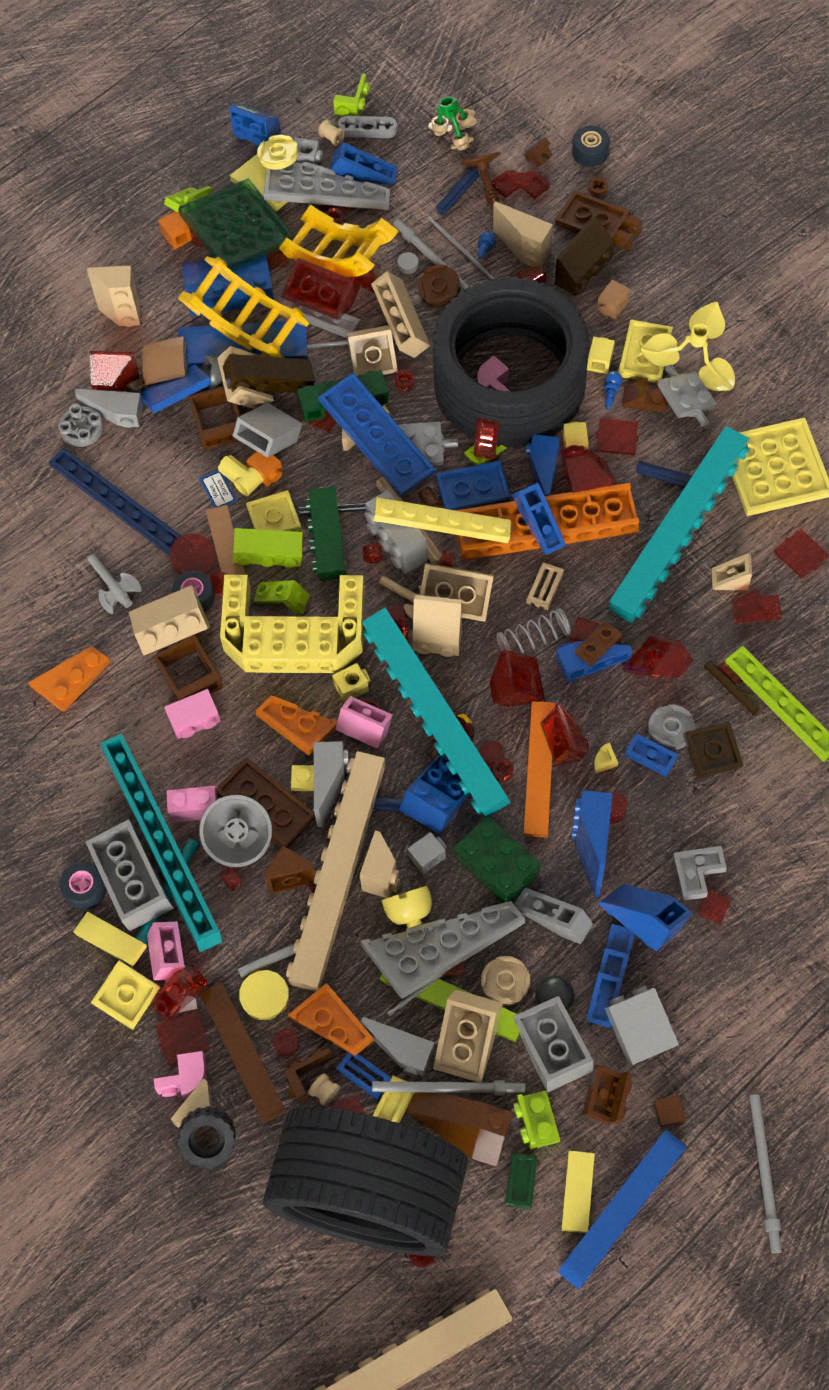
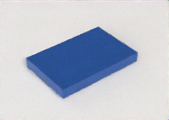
[140,364,211,413]
[435,460,511,511]

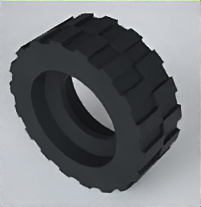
[178,1106,236,1168]

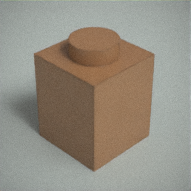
[597,280,630,319]

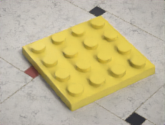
[732,417,829,516]

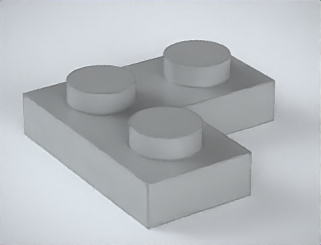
[673,846,727,901]

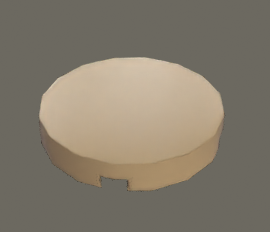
[481,956,530,1006]

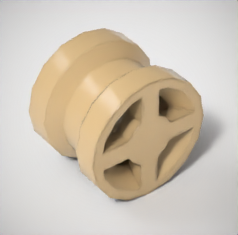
[308,1073,340,1106]

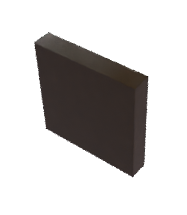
[683,722,744,779]

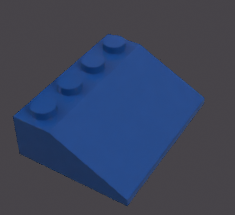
[182,250,274,317]
[572,790,612,897]

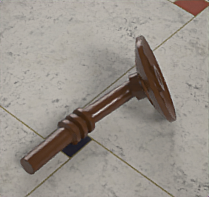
[460,152,501,210]

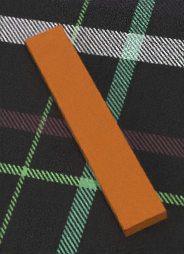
[524,701,555,838]

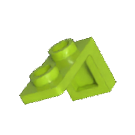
[333,74,370,117]
[253,580,310,614]

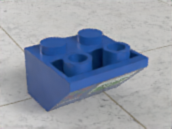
[229,104,281,146]

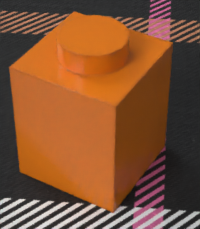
[158,211,192,250]
[247,451,283,487]

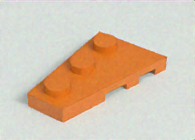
[28,646,110,712]
[256,695,338,755]
[288,983,374,1056]

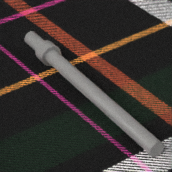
[393,218,469,292]
[372,1080,525,1096]
[749,1094,782,1253]

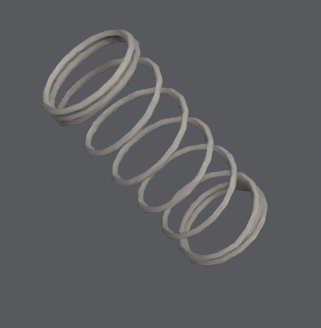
[496,608,571,660]

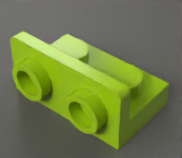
[164,186,212,216]
[513,1090,560,1150]

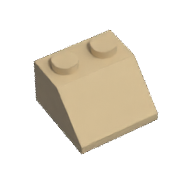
[346,325,398,376]
[360,830,400,898]

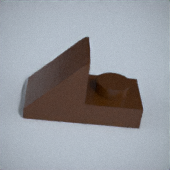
[622,378,667,412]

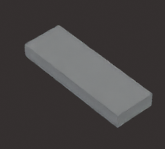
[297,298,361,338]

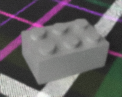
[365,490,427,574]

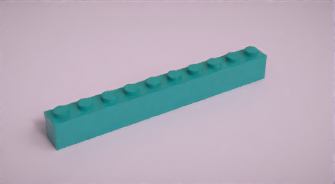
[609,426,750,624]
[362,608,511,817]
[100,734,222,952]

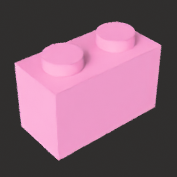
[164,689,221,740]
[335,696,393,748]
[167,786,218,823]
[147,921,185,981]

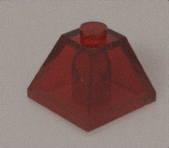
[89,351,140,392]
[561,445,617,493]
[622,636,694,677]
[489,650,545,707]
[540,705,589,766]

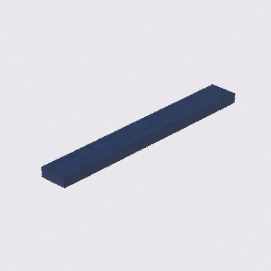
[49,448,194,563]

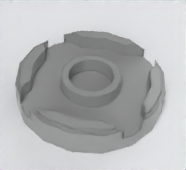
[648,704,696,750]

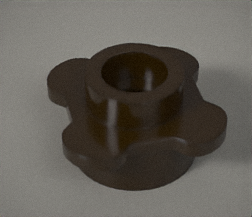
[124,378,145,393]

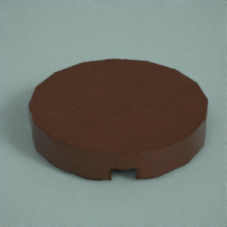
[418,264,460,306]

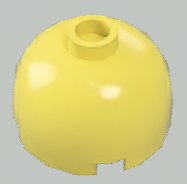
[382,886,432,928]

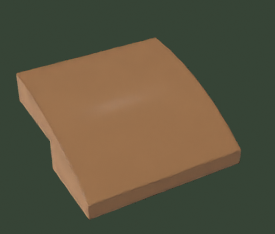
[142,336,188,385]

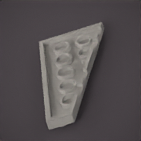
[264,161,390,210]
[361,901,525,999]

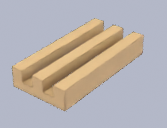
[527,562,564,611]

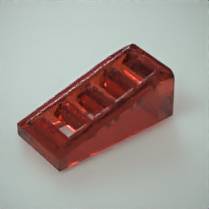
[474,419,500,460]

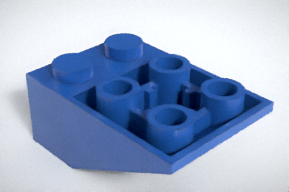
[399,754,470,835]
[599,884,692,951]

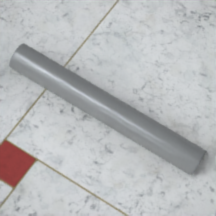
[237,943,295,978]

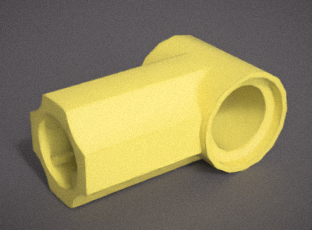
[218,455,263,496]

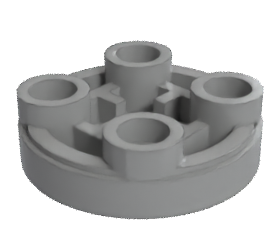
[58,404,103,447]

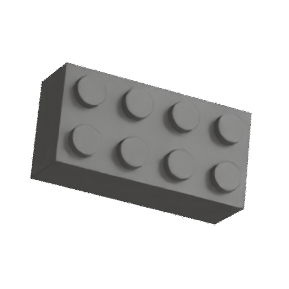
[85,819,174,931]

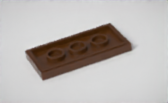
[216,757,316,848]

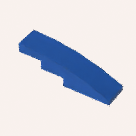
[586,924,635,1028]

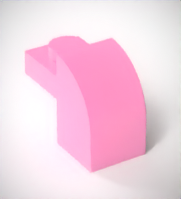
[477,356,510,391]
[154,1051,207,1100]

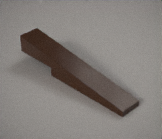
[199,982,286,1124]

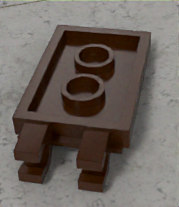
[555,190,642,251]

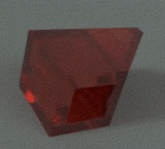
[150,964,208,1022]

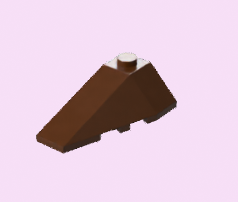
[407,1092,512,1168]

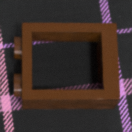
[188,386,240,450]
[153,635,223,701]

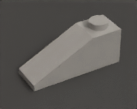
[75,389,143,428]
[514,888,593,944]
[361,1017,435,1077]

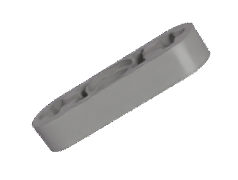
[338,116,397,138]

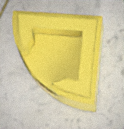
[594,742,618,773]

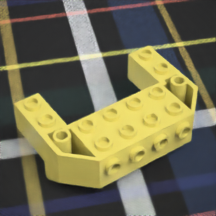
[220,575,365,673]

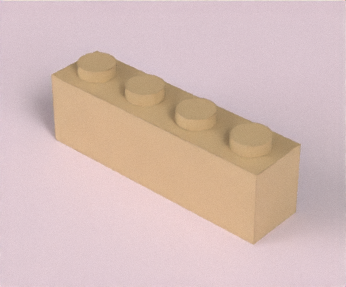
[371,271,430,358]

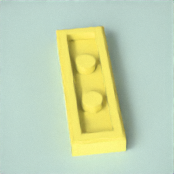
[73,912,147,967]
[561,1151,595,1234]

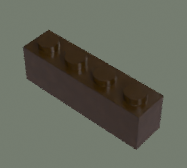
[222,354,316,393]

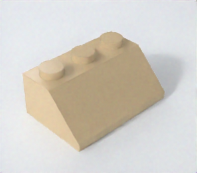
[87,266,141,327]
[420,563,494,622]
[129,585,210,655]

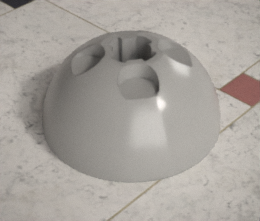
[200,795,272,867]

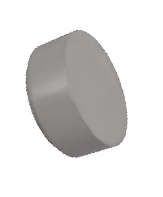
[397,252,419,274]

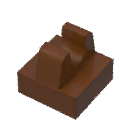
[524,137,552,166]

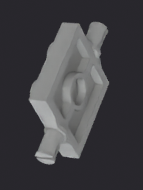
[657,364,717,427]
[398,422,458,466]

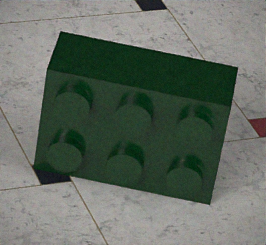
[454,815,541,903]

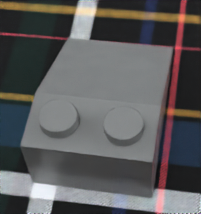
[314,741,350,827]
[513,996,593,1093]

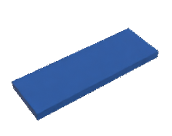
[178,321,308,367]
[318,373,436,497]

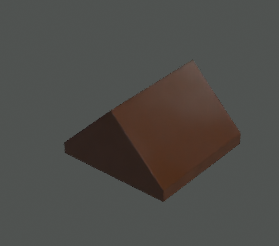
[264,846,315,894]

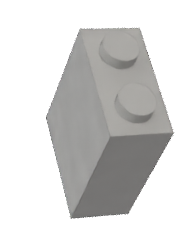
[233,403,302,458]
[605,985,679,1065]

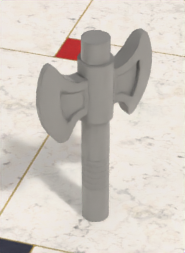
[88,554,142,614]

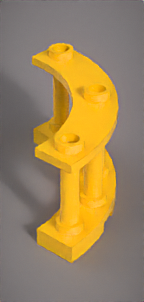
[279,205,398,277]
[178,256,309,358]

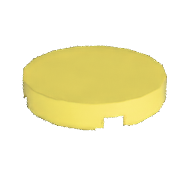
[257,135,299,170]
[239,970,289,1020]

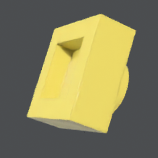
[291,765,314,791]

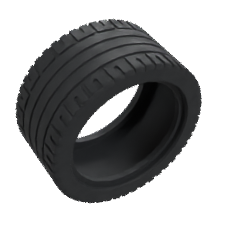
[433,277,589,448]
[263,1106,468,1256]

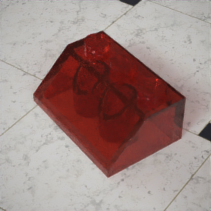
[281,258,360,321]

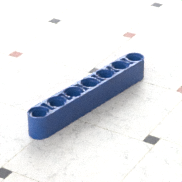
[558,1130,687,1289]

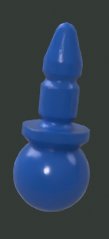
[477,231,496,259]
[604,371,622,410]

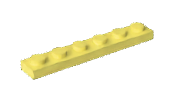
[373,497,511,543]

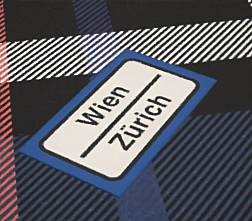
[199,470,238,508]

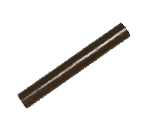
[704,660,760,715]

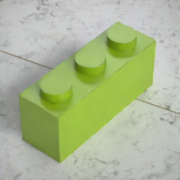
[233,528,303,568]

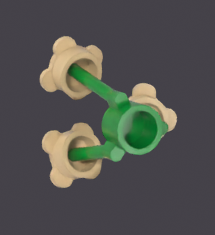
[428,96,477,151]

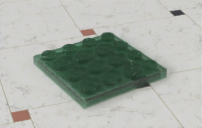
[178,178,295,269]

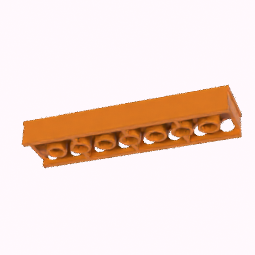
[456,483,639,561]

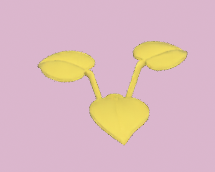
[641,302,735,391]

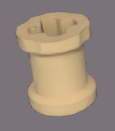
[318,120,345,146]

